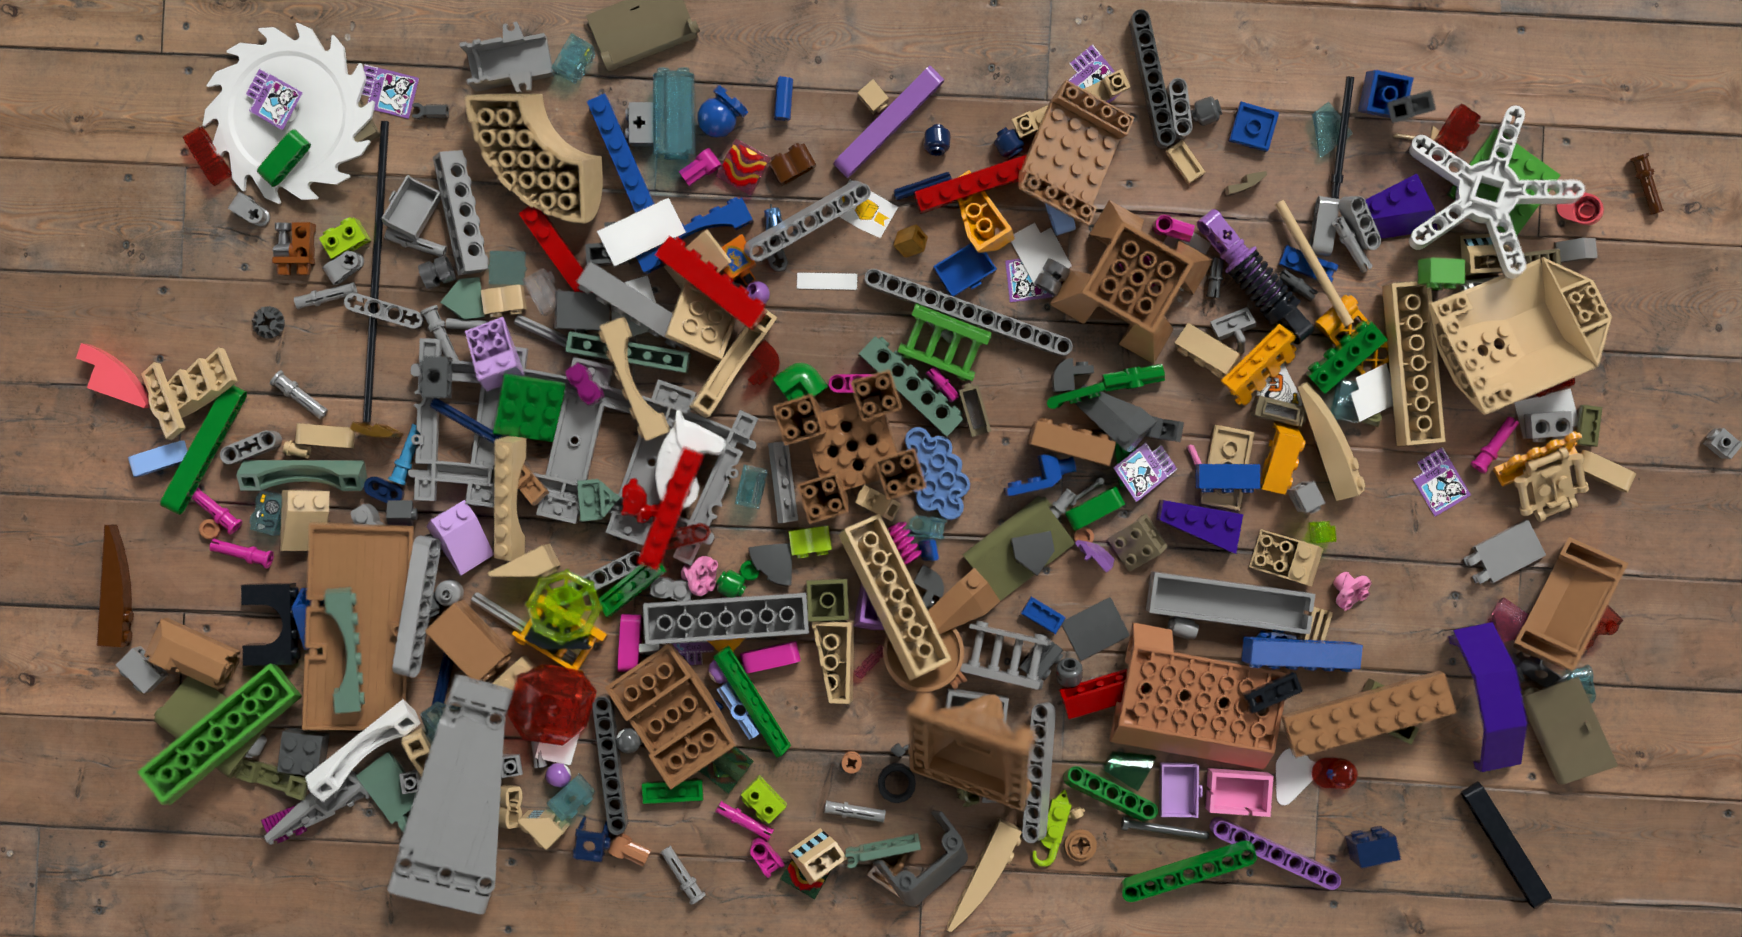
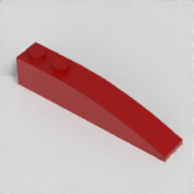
[518,206,593,293]

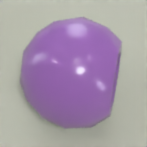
[746,281,770,304]
[708,660,728,684]
[545,763,571,788]

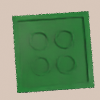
[492,373,566,442]

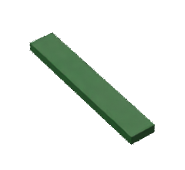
[713,645,792,758]

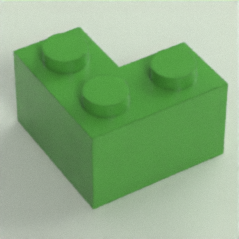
[1418,258,1465,291]

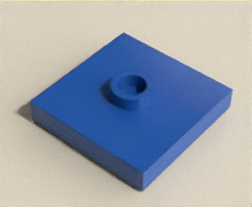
[1229,101,1279,152]

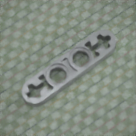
[344,293,424,329]

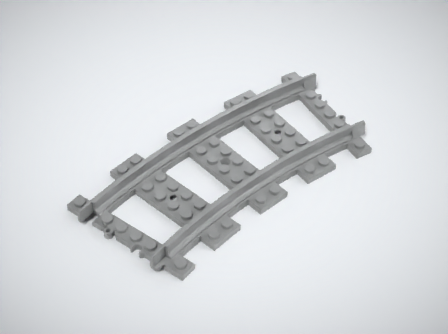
[408,338,759,565]

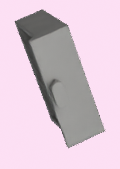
[382,175,441,241]

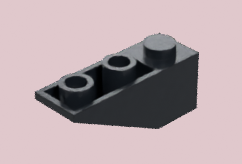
[524,616,592,649]

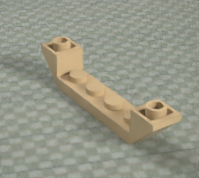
[1012,69,1130,138]

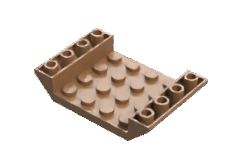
[1019,80,1134,226]

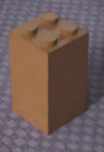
[425,600,513,682]

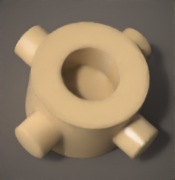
[1068,807,1085,820]

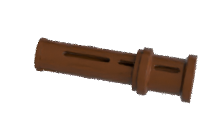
[1630,152,1664,215]

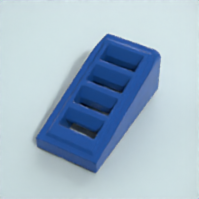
[918,538,939,561]

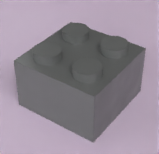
[277,728,330,776]

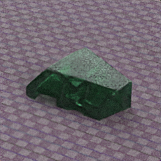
[1102,751,1156,791]

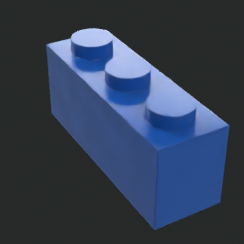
[1196,464,1260,493]

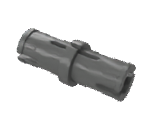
[1277,269,1318,302]

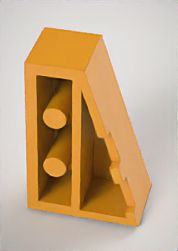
[1260,422,1305,495]

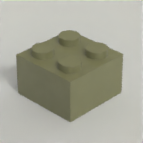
[807,578,849,622]

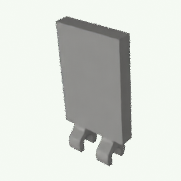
[1463,519,1546,584]

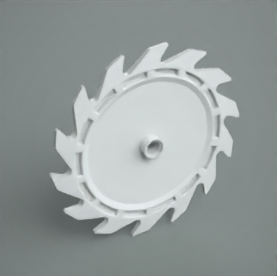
[203,23,375,204]

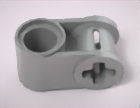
[228,191,270,227]
[322,251,364,285]

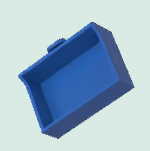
[933,243,997,297]

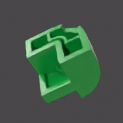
[773,362,829,401]

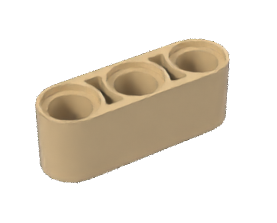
[295,423,355,448]
[1581,450,1636,493]

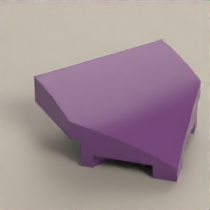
[1075,540,1114,572]

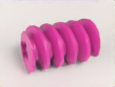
[887,522,922,565]

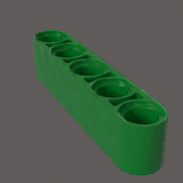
[1063,766,1158,822]

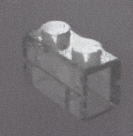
[522,268,561,316]

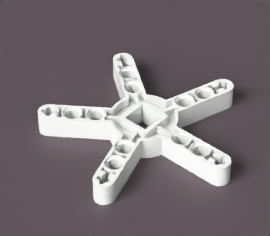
[1409,106,1585,279]

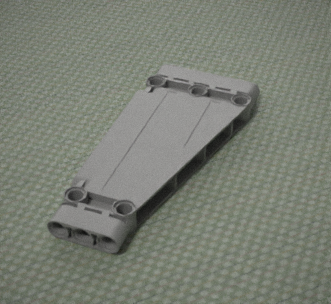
[387,675,514,914]

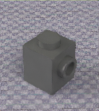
[386,500,418,526]

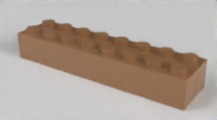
[1281,671,1457,758]

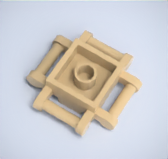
[1514,447,1589,522]

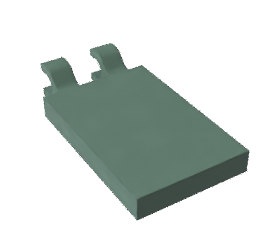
[356,751,416,832]
[845,833,921,868]

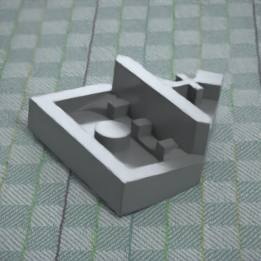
[1010,531,1055,576]

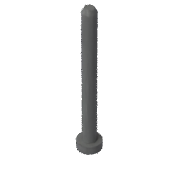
[1121,816,1210,840]

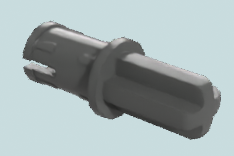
[1206,257,1224,298]

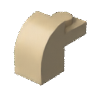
[855,485,901,521]

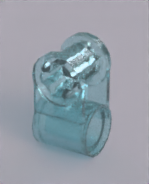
[908,515,948,539]
[1566,665,1596,704]

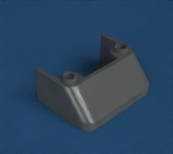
[873,810,968,906]

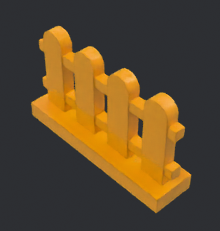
[1221,324,1297,405]
[1493,431,1582,487]

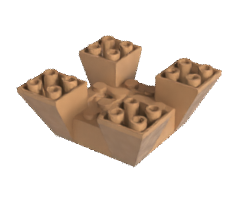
[1049,200,1213,364]
[773,370,927,524]

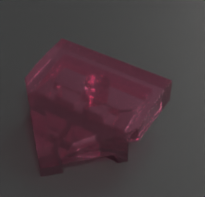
[1488,597,1529,642]

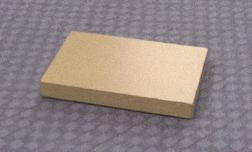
[664,230,732,289]

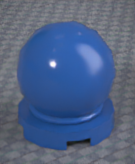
[697,85,748,138]

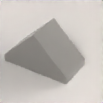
[1554,238,1598,262]

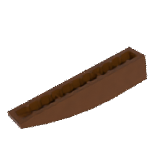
[97,524,134,647]

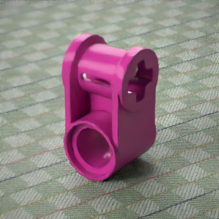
[750,837,785,878]

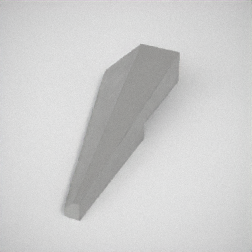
[264,770,371,845]

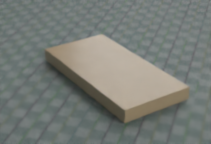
[1199,425,1254,511]

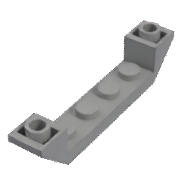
[399,754,523,794]

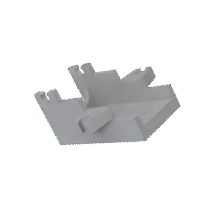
[459,22,555,94]

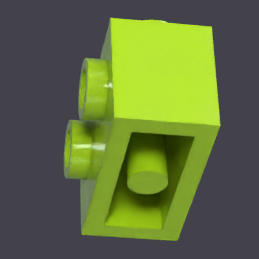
[319,217,371,260]
[741,775,787,824]

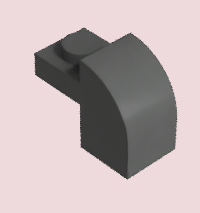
[1387,90,1436,123]
[1052,358,1094,392]
[1145,416,1184,442]
[913,564,944,609]

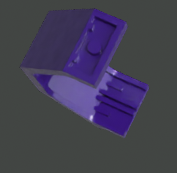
[1448,622,1527,772]

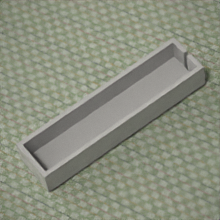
[1146,571,1315,634]

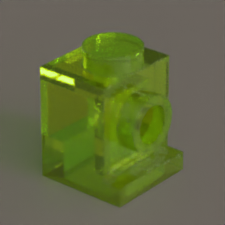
[1309,521,1337,543]

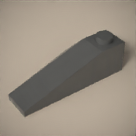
[1075,385,1158,452]

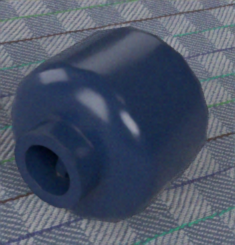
[924,124,951,156]
[994,127,1024,159]

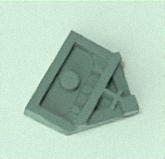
[440,277,485,320]
[577,479,621,521]

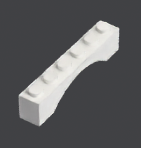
[305,699,421,802]

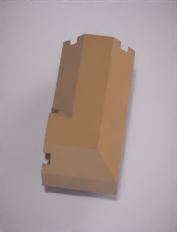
[144,618,240,690]

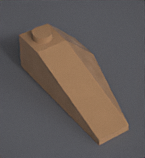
[928,568,1000,635]

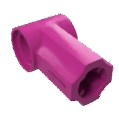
[679,148,722,186]
[1152,215,1195,242]

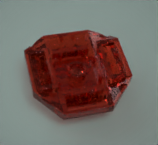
[507,664,597,746]

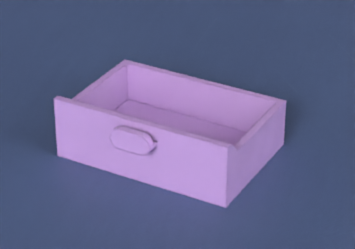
[1159,762,1203,818]

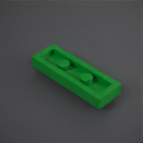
[642,779,704,804]

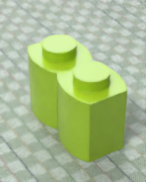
[788,525,832,558]

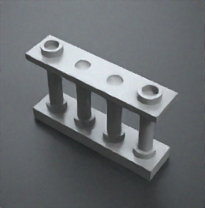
[961,621,1052,690]

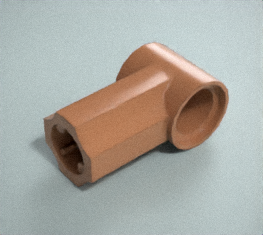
[608,833,651,866]

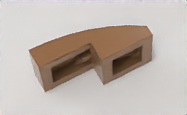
[517,464,550,506]

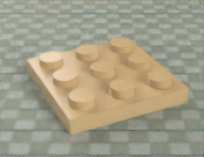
[665,282,736,361]

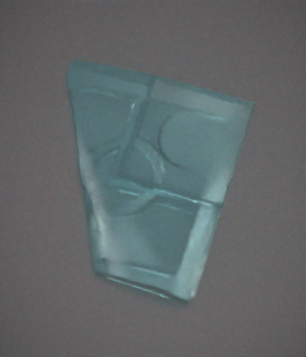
[1312,101,1353,158]

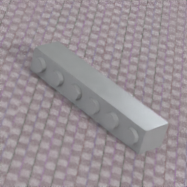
[576,261,683,348]

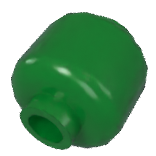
[716,570,746,598]

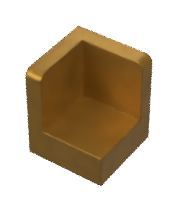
[893,224,928,258]

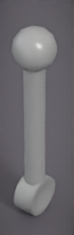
[1070,477,1104,505]

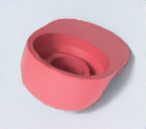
[1557,190,1604,226]

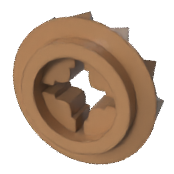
[1064,829,1097,862]

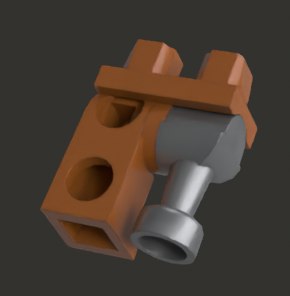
[272,222,316,275]

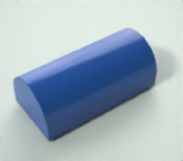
[774,76,793,121]

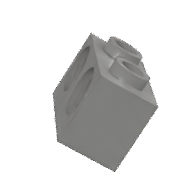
[1524,411,1573,442]

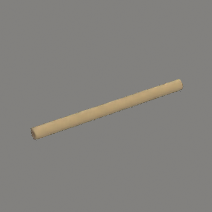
[1275,200,1354,327]

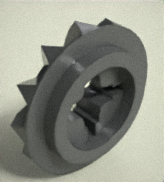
[251,306,285,338]

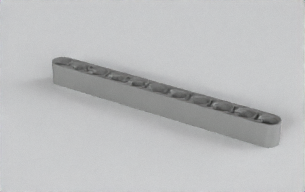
[865,269,1073,356]

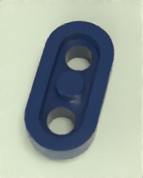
[364,476,404,503]

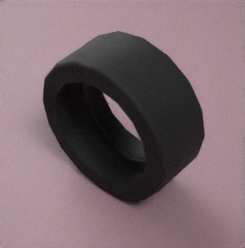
[878,763,916,803]

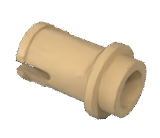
[283,440,311,459]

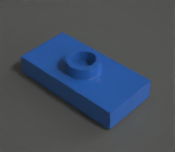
[1021,596,1066,634]

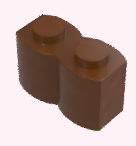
[769,143,816,186]

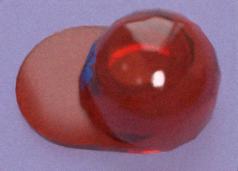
[1312,757,1358,789]

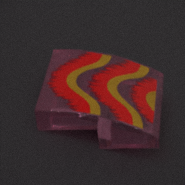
[716,139,771,196]

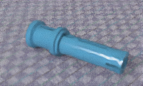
[388,424,420,485]

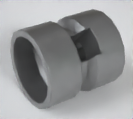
[418,255,456,290]
[1034,258,1071,296]

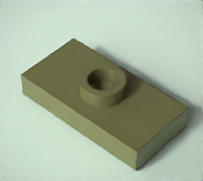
[1576,405,1603,447]

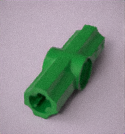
[1102,364,1165,392]

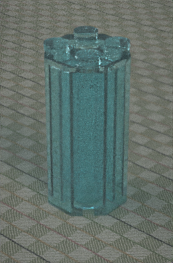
[653,68,696,160]

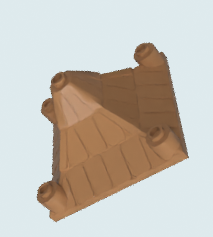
[907,692,1036,811]

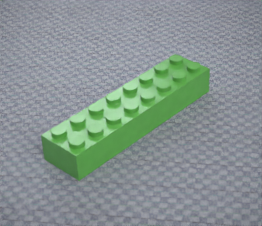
[138,663,302,804]

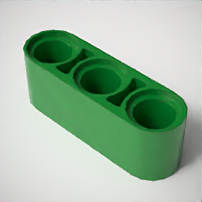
[257,129,311,187]
[1065,486,1125,531]

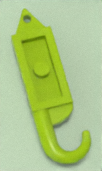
[1032,789,1072,867]

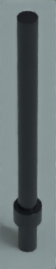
[1331,76,1354,199]

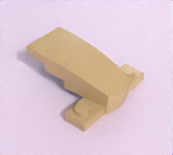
[141,347,238,440]

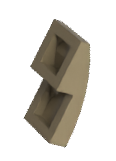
[1224,171,1267,197]

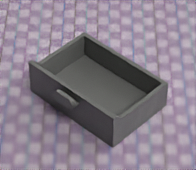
[554,291,610,333]

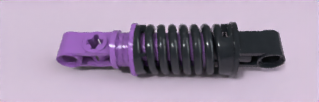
[1197,209,1314,345]

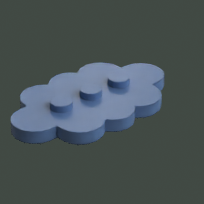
[905,427,970,520]

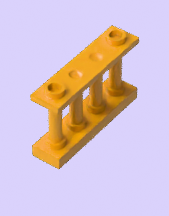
[512,593,608,677]

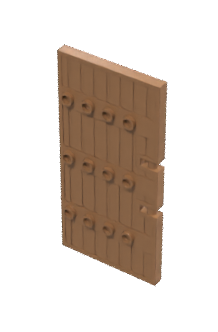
[302,522,414,730]

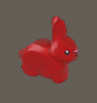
[621,478,661,524]

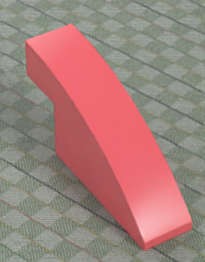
[76,343,150,409]

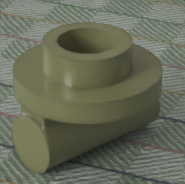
[1358,412,1382,427]

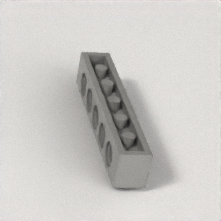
[432,150,489,275]

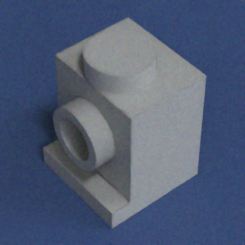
[1703,428,1742,459]

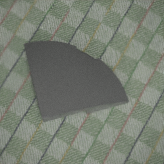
[748,543,792,586]

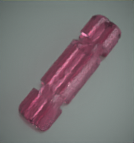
[854,645,884,679]

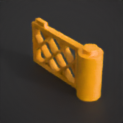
[1314,295,1389,375]

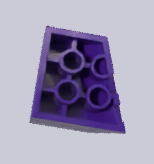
[1365,174,1438,239]

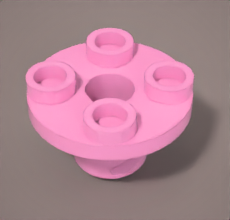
[681,556,718,596]
[1333,572,1371,611]

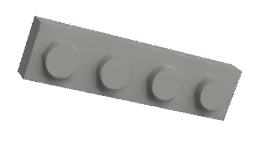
[768,441,798,523]

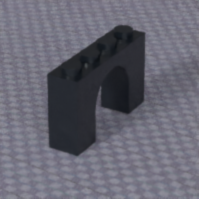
[241,583,300,666]

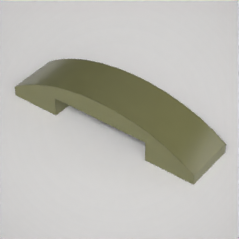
[235,758,308,801]

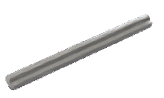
[471,593,576,664]

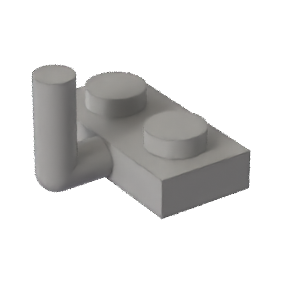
[1210,307,1256,353]

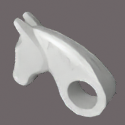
[655,410,726,508]

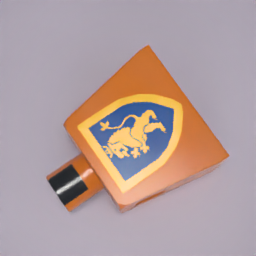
[721,234,757,286]

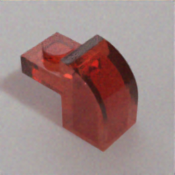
[748,340,780,386]

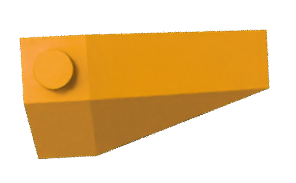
[957,170,1015,253]

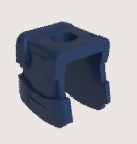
[573,817,611,862]

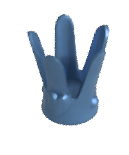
[764,204,782,230]

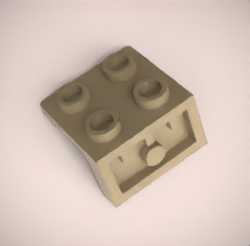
[1108,513,1168,571]

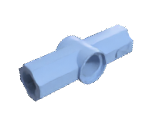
[716,681,761,740]

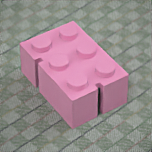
[1205,768,1273,817]

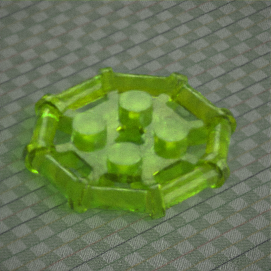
[525,569,603,645]

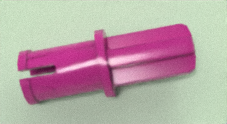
[925,366,959,402]

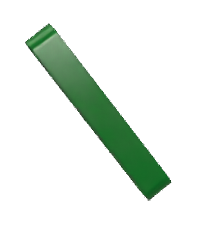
[160,385,247,515]
[1121,841,1257,902]

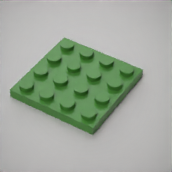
[1446,128,1561,237]

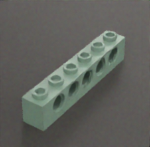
[859,336,963,437]

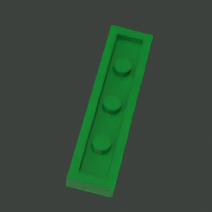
[596,563,666,617]

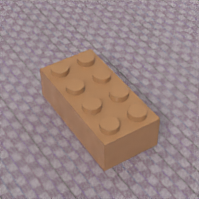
[1027,418,1116,466]

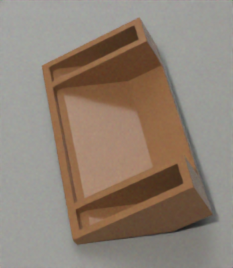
[1513,537,1629,672]

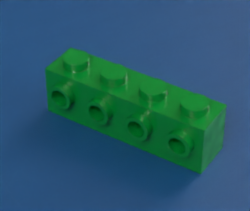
[1306,320,1388,394]

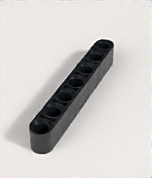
[1460,781,1552,909]

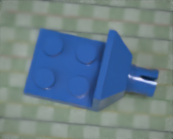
[1004,455,1076,496]

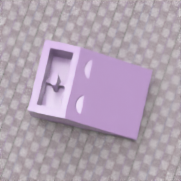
[465,317,525,391]

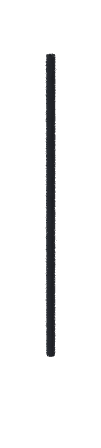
[363,121,389,422]

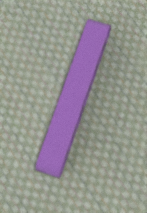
[833,66,945,178]
[1210,817,1341,890]

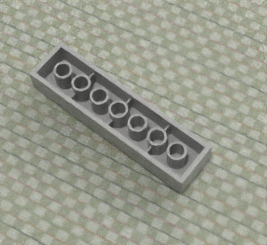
[643,593,809,645]

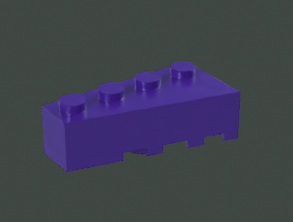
[1156,500,1243,554]

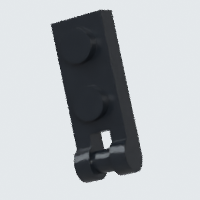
[1242,672,1303,713]

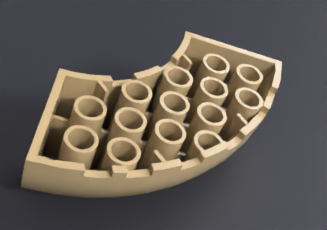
[465,93,603,223]

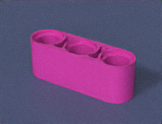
[828,374,874,393]
[618,614,643,672]
[740,641,801,674]

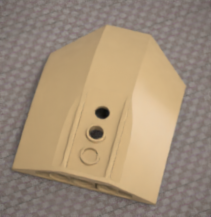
[1429,257,1612,415]

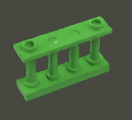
[897,303,991,381]

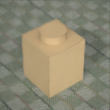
[858,80,889,115]

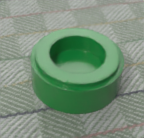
[740,560,760,581]

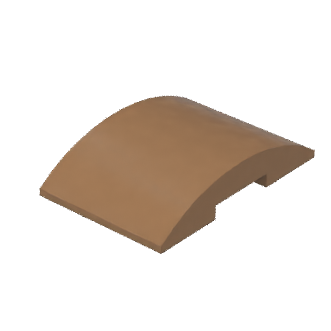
[604,643,737,790]

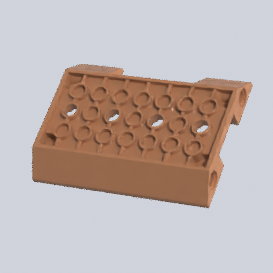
[1109,622,1290,769]

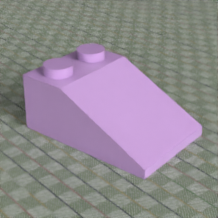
[426,500,494,576]

